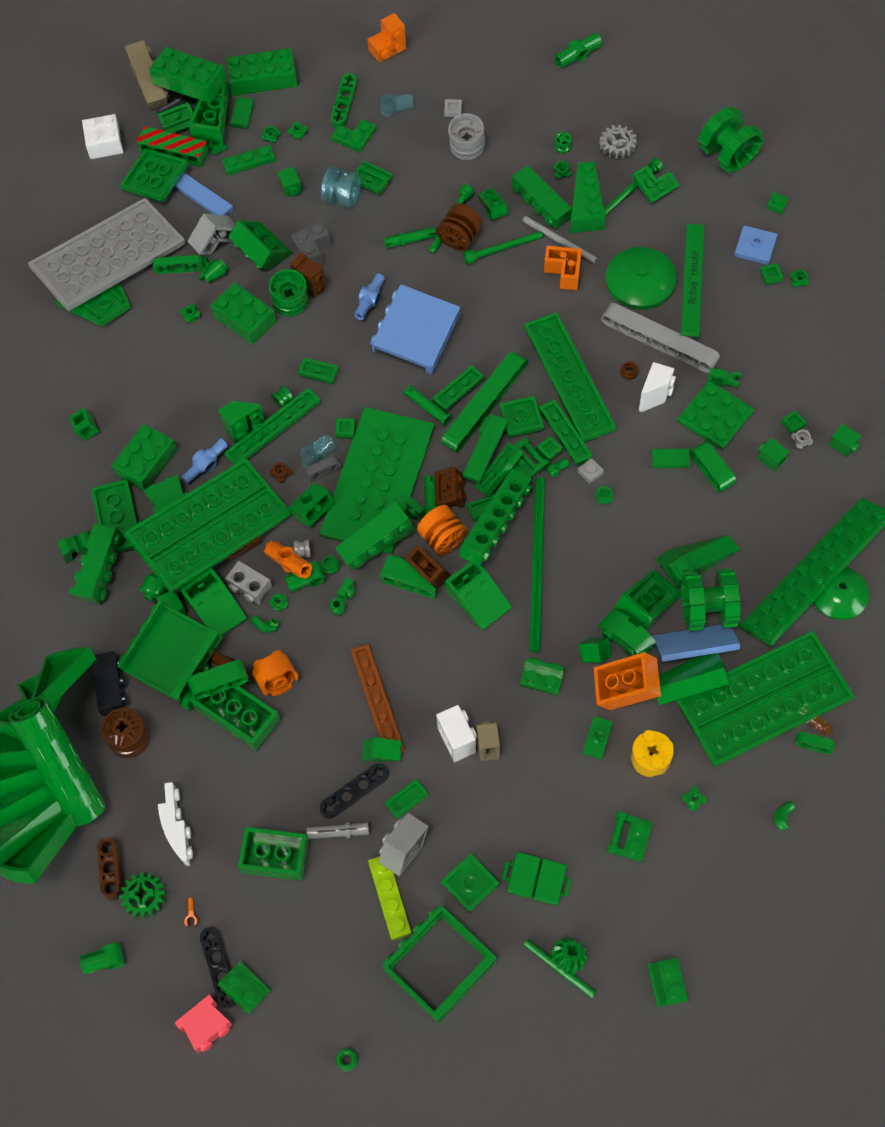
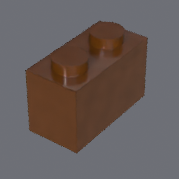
[405,545,451,588]

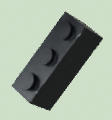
[92,651,128,717]

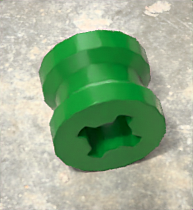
[554,132,572,154]
[271,386,293,409]

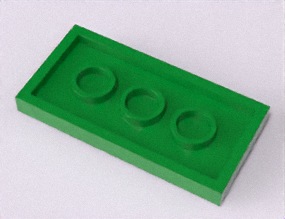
[91,479,137,553]

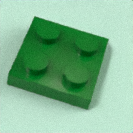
[499,396,544,438]
[441,854,500,913]

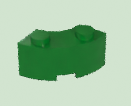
[598,609,656,657]

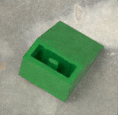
[445,562,512,631]
[179,568,247,636]

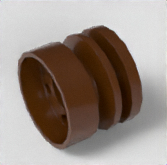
[436,203,482,251]
[101,708,150,758]

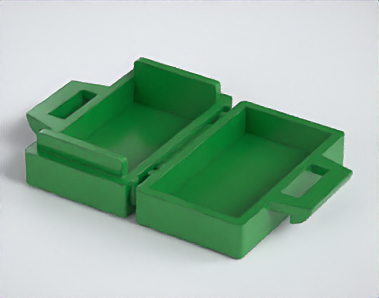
[501,852,571,906]

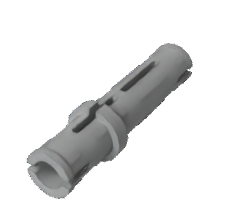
[307,822,370,840]

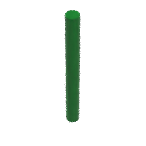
[523,939,596,999]

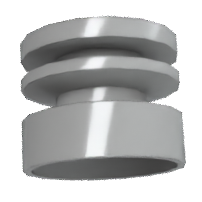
[448,113,485,160]

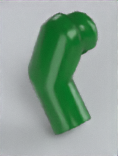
[250,615,279,633]

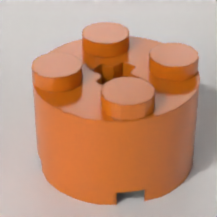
[252,650,298,696]

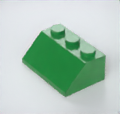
[229,220,293,270]

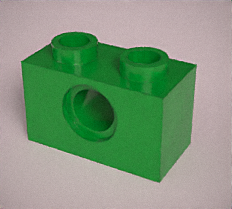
[288,483,335,528]

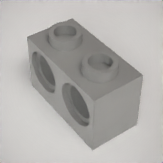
[225,561,272,605]

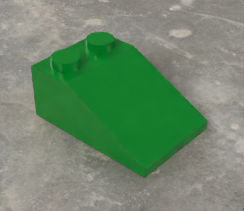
[614,569,681,631]

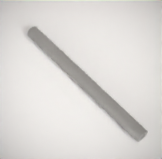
[522,216,598,264]

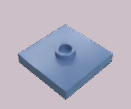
[734,225,778,265]

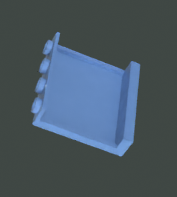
[370,284,460,375]

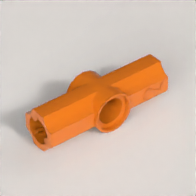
[264,541,313,579]

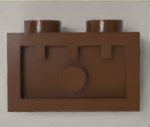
[435,467,466,508]

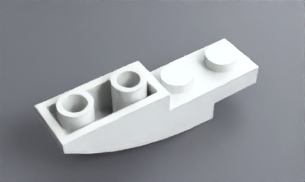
[158,782,193,866]

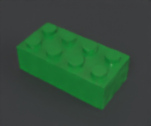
[149,47,227,103]
[226,48,298,96]
[190,686,280,751]

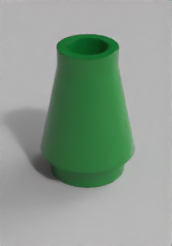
[202,258,229,283]

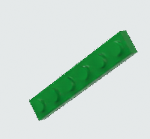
[224,388,321,465]

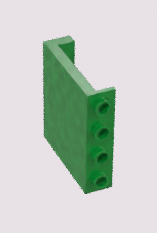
[117,600,223,704]

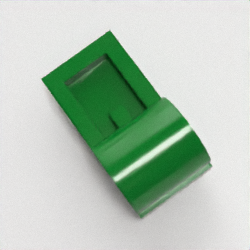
[478,188,508,221]

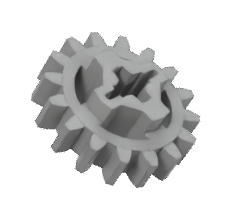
[599,125,637,159]

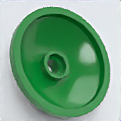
[813,567,869,620]

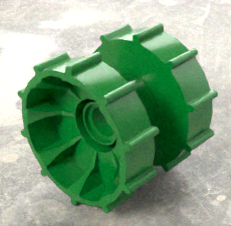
[697,106,765,174]
[681,568,741,631]

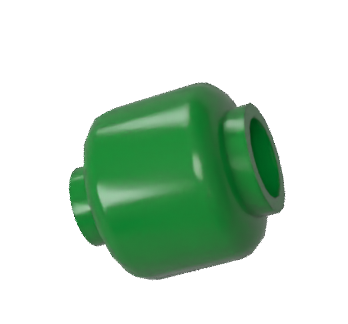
[140,572,167,602]

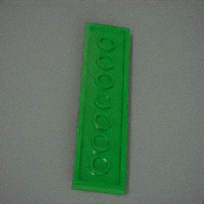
[524,312,616,442]

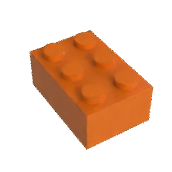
[593,652,661,710]

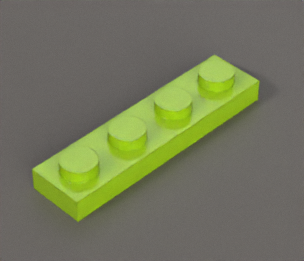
[368,856,412,941]

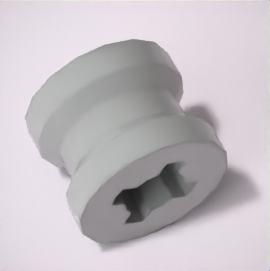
[294,539,311,558]

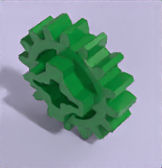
[119,872,166,919]

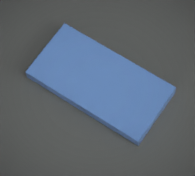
[653,625,740,662]

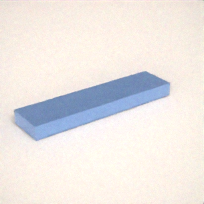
[174,172,234,216]

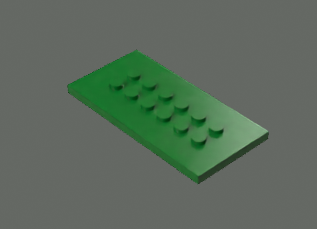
[319,407,435,555]
[124,458,292,593]
[675,631,855,768]

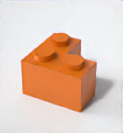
[367,13,406,63]
[544,246,582,290]

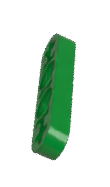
[331,73,357,128]

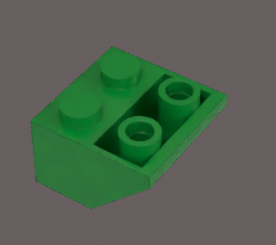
[218,401,265,444]

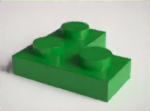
[331,119,377,153]
[632,165,679,204]

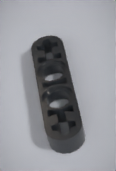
[320,763,388,819]
[200,927,236,1009]

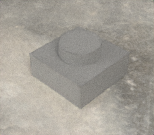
[444,99,462,117]
[577,458,604,484]

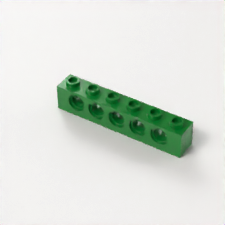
[459,468,532,566]

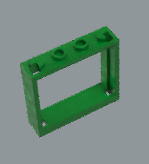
[382,905,497,1024]

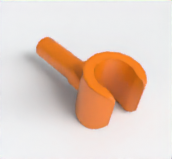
[184,898,199,927]

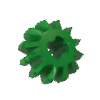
[551,937,588,975]

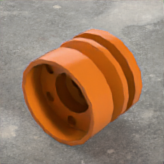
[417,505,468,556]

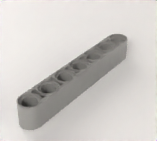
[601,303,720,373]

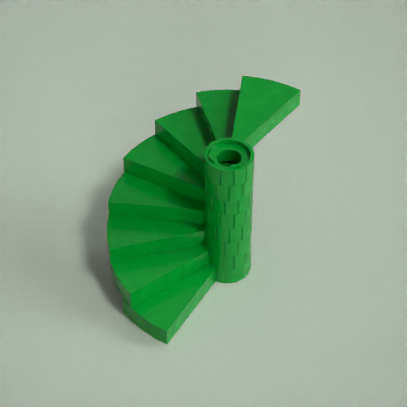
[0,646,106,884]

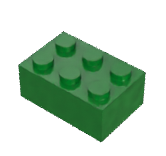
[210,282,276,345]
[111,424,178,492]
[238,827,309,881]

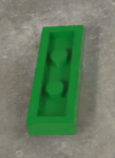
[222,145,276,176]
[432,365,484,412]
[474,443,523,497]

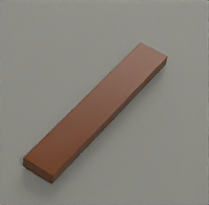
[350,644,405,753]

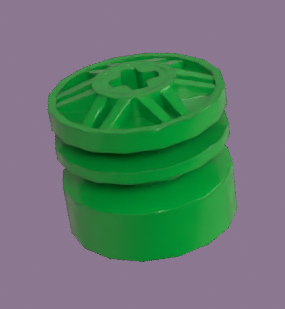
[269,269,308,317]

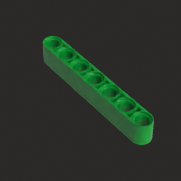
[441,351,528,453]

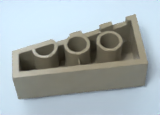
[125,40,169,111]

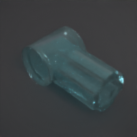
[380,93,414,117]
[300,435,336,468]

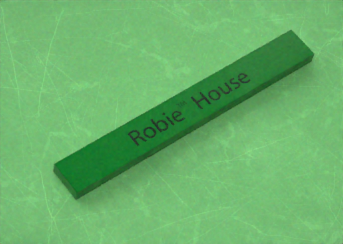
[680,224,704,337]

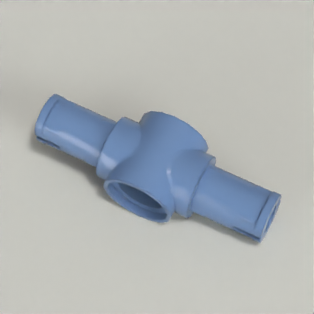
[354,273,385,320]
[181,438,228,485]

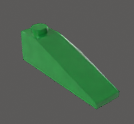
[655,535,740,589]

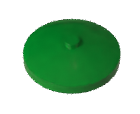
[606,247,677,310]

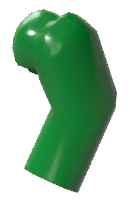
[547,458,570,477]
[774,801,795,831]

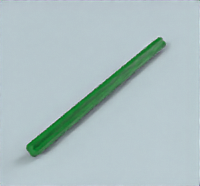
[529,477,545,653]

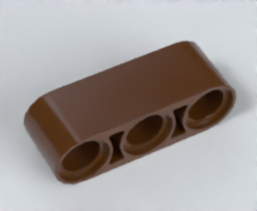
[97,837,123,901]

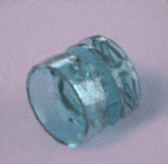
[321,166,361,209]

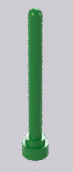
[604,158,663,216]
[429,184,474,253]
[463,231,543,265]

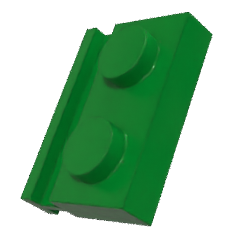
[158,102,193,134]
[350,160,393,195]
[647,958,688,1008]
[218,961,271,1015]

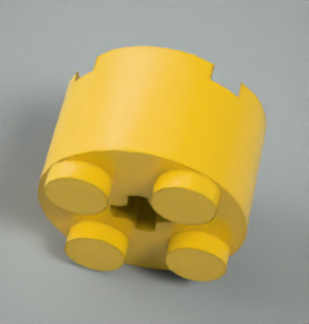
[631,730,674,777]

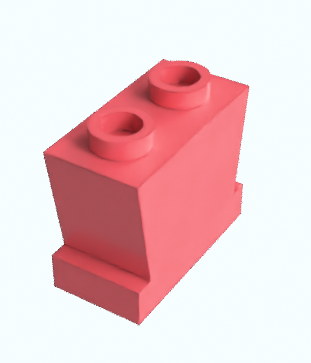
[175,995,232,1053]

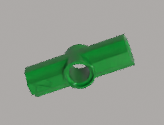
[554,33,602,68]

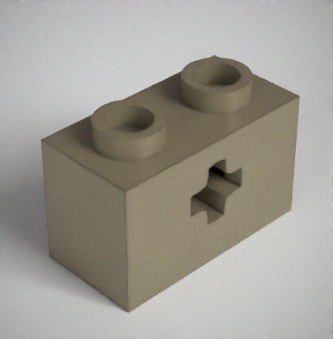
[476,721,500,761]

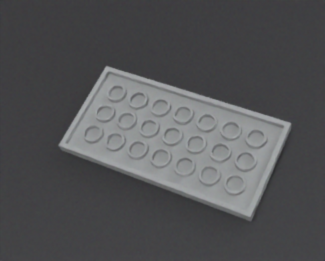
[28,198,185,311]

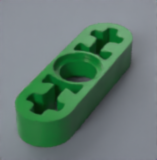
[153,255,203,274]

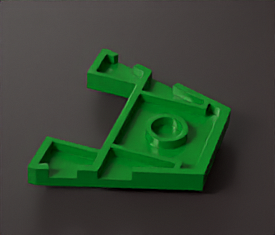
[55,283,130,327]

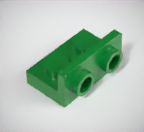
[520,658,564,696]

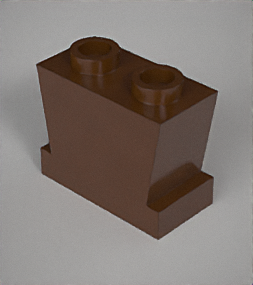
[290,252,326,298]

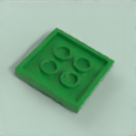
[119,148,189,202]
[677,381,755,451]

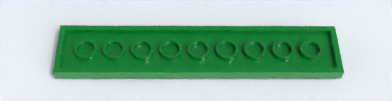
[740,498,885,646]

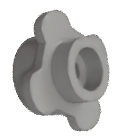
[791,429,813,449]

